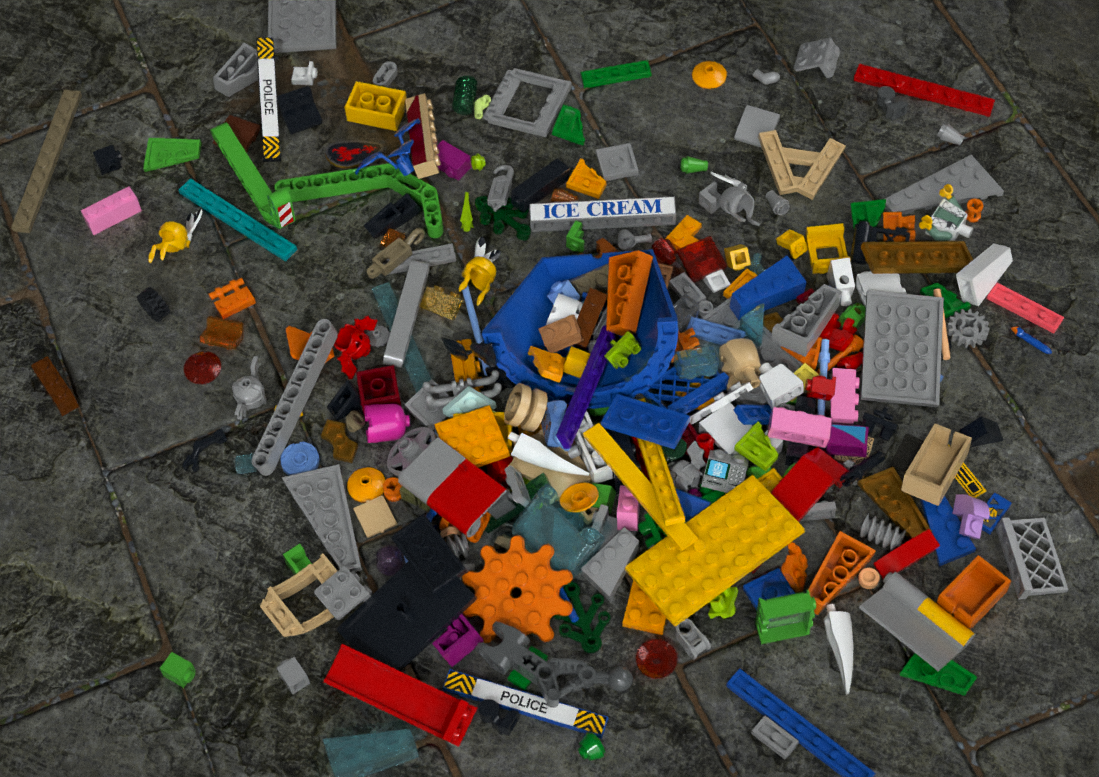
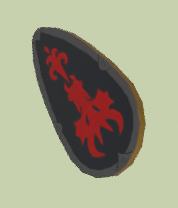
[325,140,384,169]

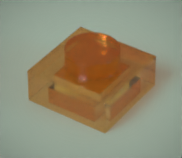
[380,228,406,247]

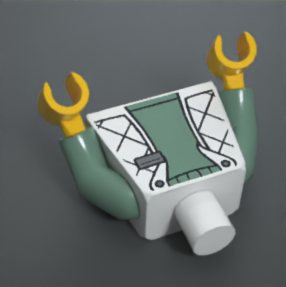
[919,184,973,241]

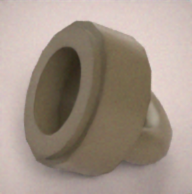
[345,411,365,433]

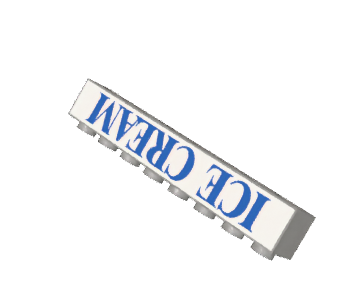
[530,196,676,232]

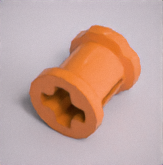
[965,198,984,223]

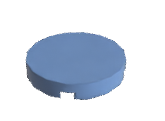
[281,442,320,476]

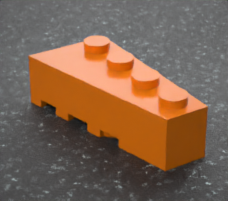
[606,250,653,336]
[808,531,876,615]

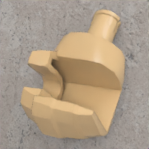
[719,338,761,389]

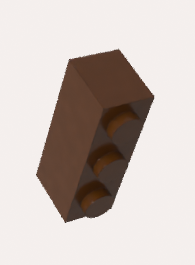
[572,288,608,351]
[31,356,79,416]

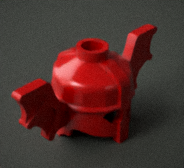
[334,316,378,379]

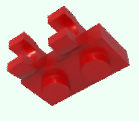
[819,313,857,352]

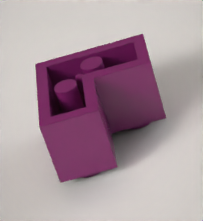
[432,614,484,667]

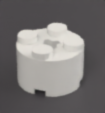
[545,293,583,326]

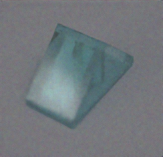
[740,304,764,346]

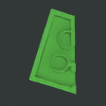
[143,138,202,172]

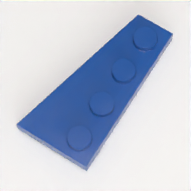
[920,496,976,566]

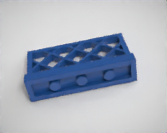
[643,355,729,414]

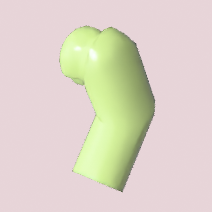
[474,95,491,119]

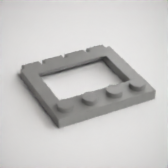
[483,68,572,137]

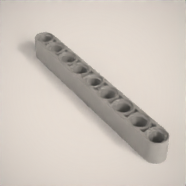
[251,319,338,476]

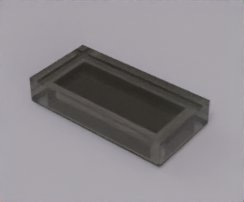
[890,434,924,474]

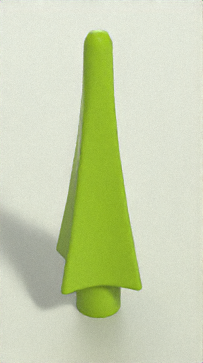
[460,192,474,232]

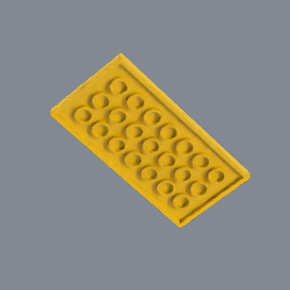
[625,475,805,627]

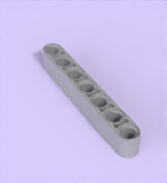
[383,260,430,368]

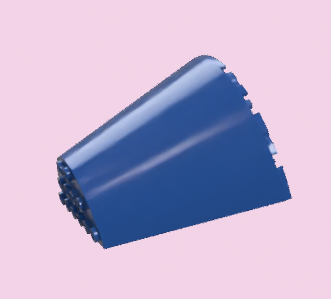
[482,249,679,409]

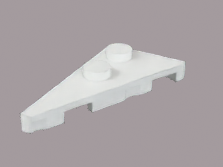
[690,382,753,425]

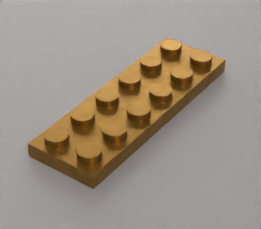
[861,241,973,274]

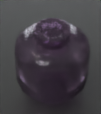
[376,546,403,576]

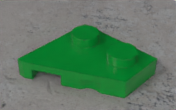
[850,199,886,229]

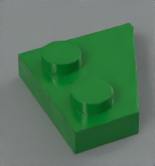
[551,104,585,146]
[920,283,971,318]

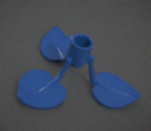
[355,118,420,176]

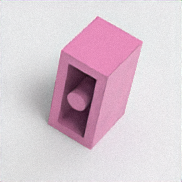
[617,485,640,531]

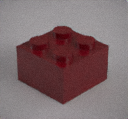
[356,365,402,416]

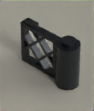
[850,221,910,264]

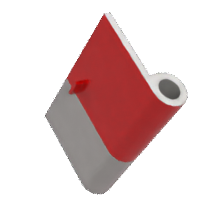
[398,437,507,537]

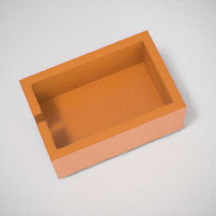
[937,555,1011,630]

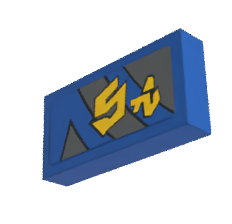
[982,492,1012,535]

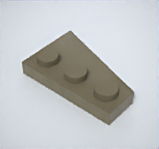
[569,263,609,301]

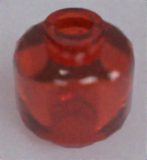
[651,238,678,265]

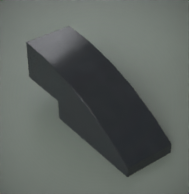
[363,193,422,239]

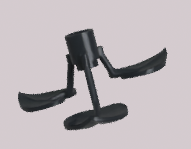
[441,337,515,388]

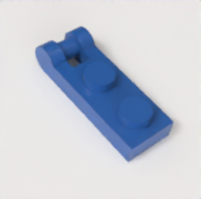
[733,405,772,425]

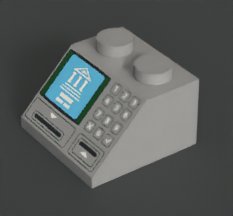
[701,450,749,493]

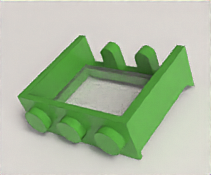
[755,590,816,644]

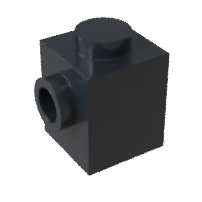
[93,144,123,175]

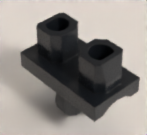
[862,407,898,441]

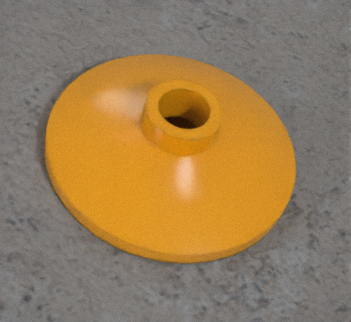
[692,61,727,89]
[347,467,385,503]
[560,483,599,512]

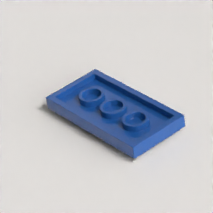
[601,394,690,449]

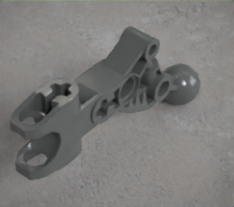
[475,621,633,708]

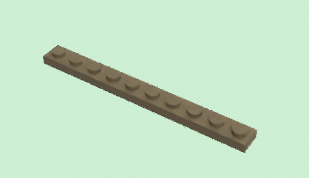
[12,90,82,233]

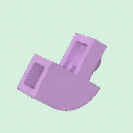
[953,494,990,539]

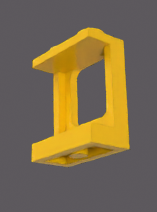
[805,223,851,274]

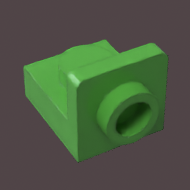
[566,220,584,253]

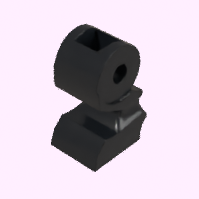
[478,699,520,736]

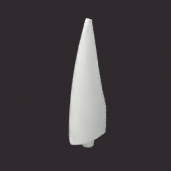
[508,432,590,476]
[824,604,853,694]

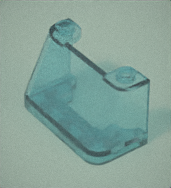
[512,483,605,578]

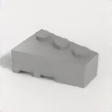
[213,43,258,97]
[581,527,640,603]

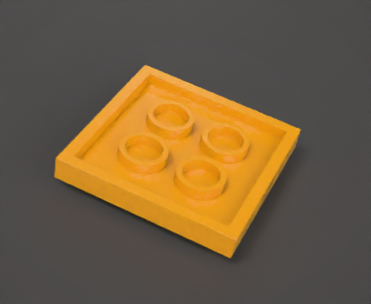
[434,405,510,467]

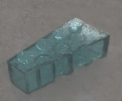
[323,729,419,777]

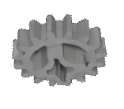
[947,309,990,348]

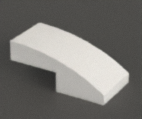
[696,258,730,293]

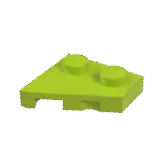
[734,422,778,471]

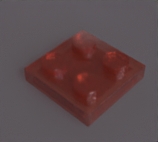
[677,236,727,283]

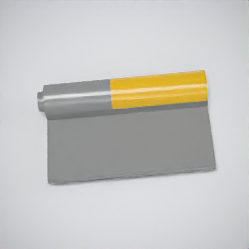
[859,572,975,671]

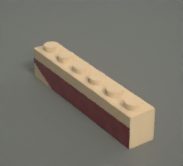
[405,93,441,179]

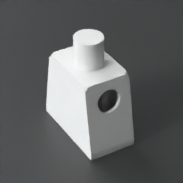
[827,258,855,306]
[759,363,804,409]

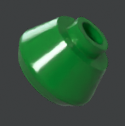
[578,732,605,761]

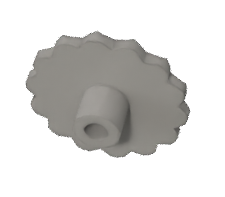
[366,325,390,348]

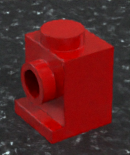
[805,376,836,401]

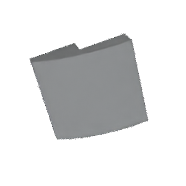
[734,105,780,148]

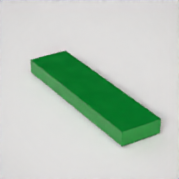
[580,60,652,89]

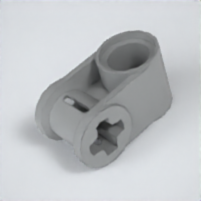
[675,619,711,660]

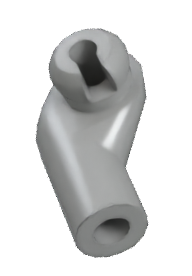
[753,69,780,85]

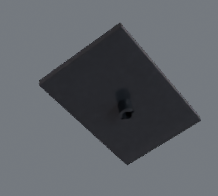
[336,562,478,671]

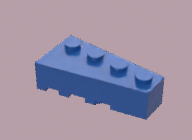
[729,255,807,321]

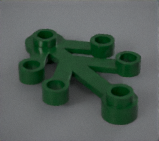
[475,196,531,241]
[553,582,610,654]

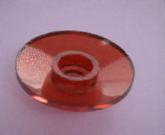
[184,351,222,384]
[636,639,677,679]

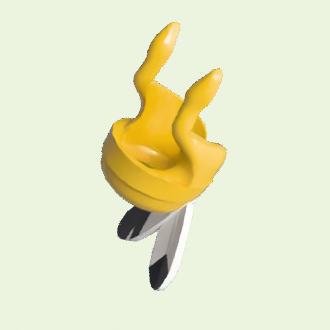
[148,209,202,263]
[459,237,501,306]

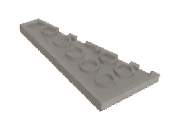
[885,155,1004,215]
[281,464,362,572]

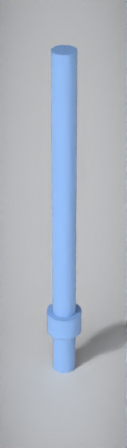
[462,284,490,376]
[816,339,830,447]

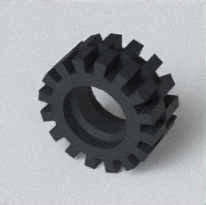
[137,287,170,322]

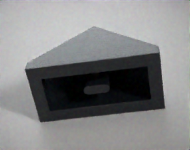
[327,380,362,421]
[959,416,1003,447]

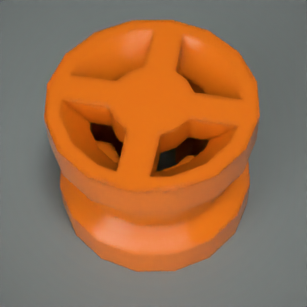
[383,477,402,502]

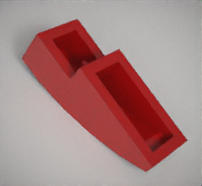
[873,529,940,580]

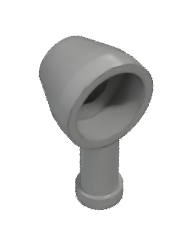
[618,229,652,250]

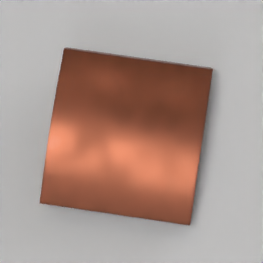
[213,115,261,153]

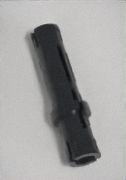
[840,451,885,487]

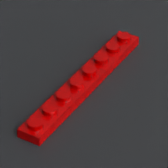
[854,64,995,117]

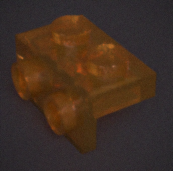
[200,316,243,350]

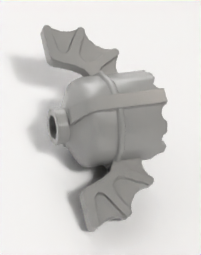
[232,356,267,420]
[668,441,706,492]

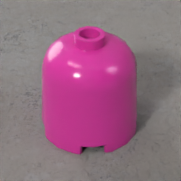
[364,404,410,443]

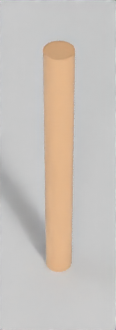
[933,289,951,360]

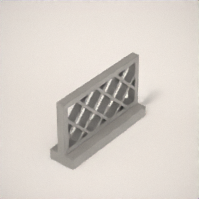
[995,517,1069,600]

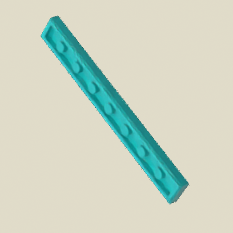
[179,178,297,262]

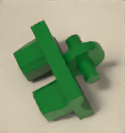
[638,513,667,549]

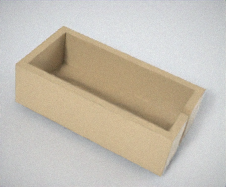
[901,424,972,506]

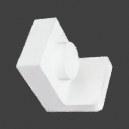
[292,61,317,85]

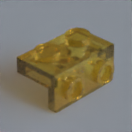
[420,285,465,321]

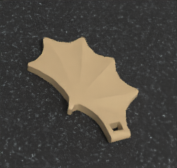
[508,429,598,525]

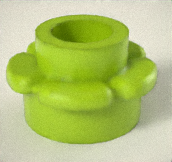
[471,153,485,171]

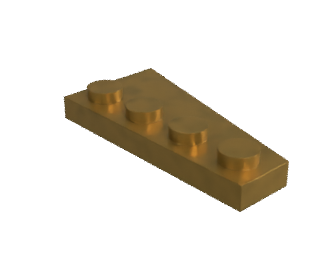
[857,467,932,539]

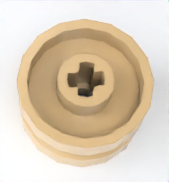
[504,383,548,432]

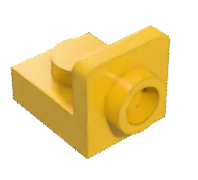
[776,229,808,259]

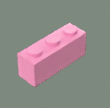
[81,187,142,235]
[830,368,859,426]
[767,407,832,448]

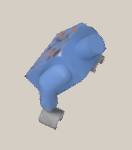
[541,400,581,459]

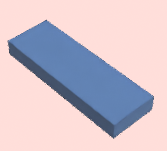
[686,316,746,345]

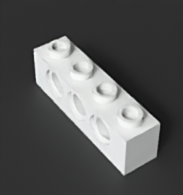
[574,410,613,484]

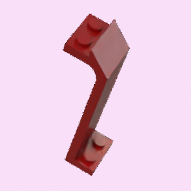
[751,447,849,574]
[323,644,477,747]

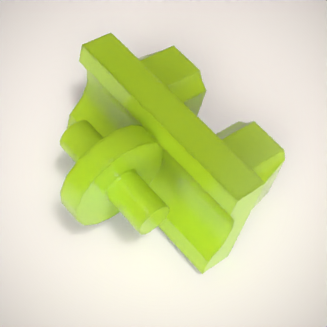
[604,331,641,369]
[708,587,738,619]

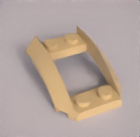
[260,554,337,637]

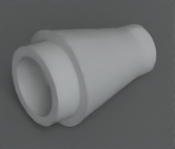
[937,124,965,146]
[765,190,790,215]

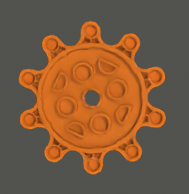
[462,535,573,643]

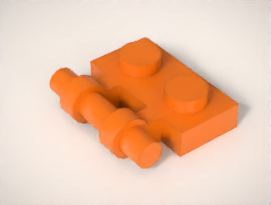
[208,278,256,319]
[782,542,808,593]

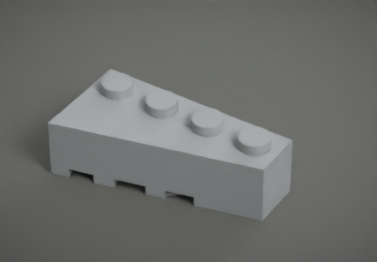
[771,284,842,357]

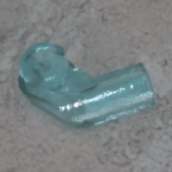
[749,253,766,275]

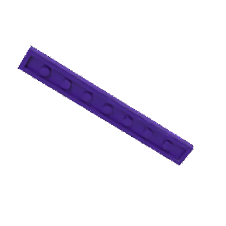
[556,325,617,449]

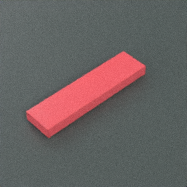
[987,283,1064,334]

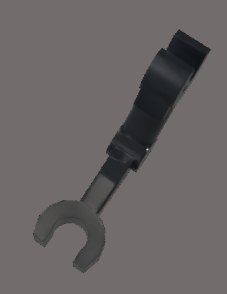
[183,429,227,472]

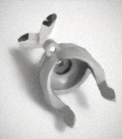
[711,172,760,226]

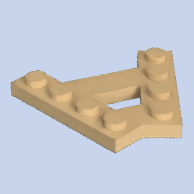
[758,130,846,200]

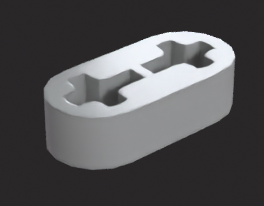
[373,62,398,88]

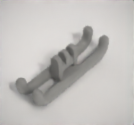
[423,370,502,407]

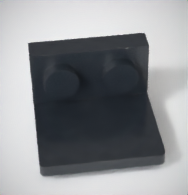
[276,85,323,134]

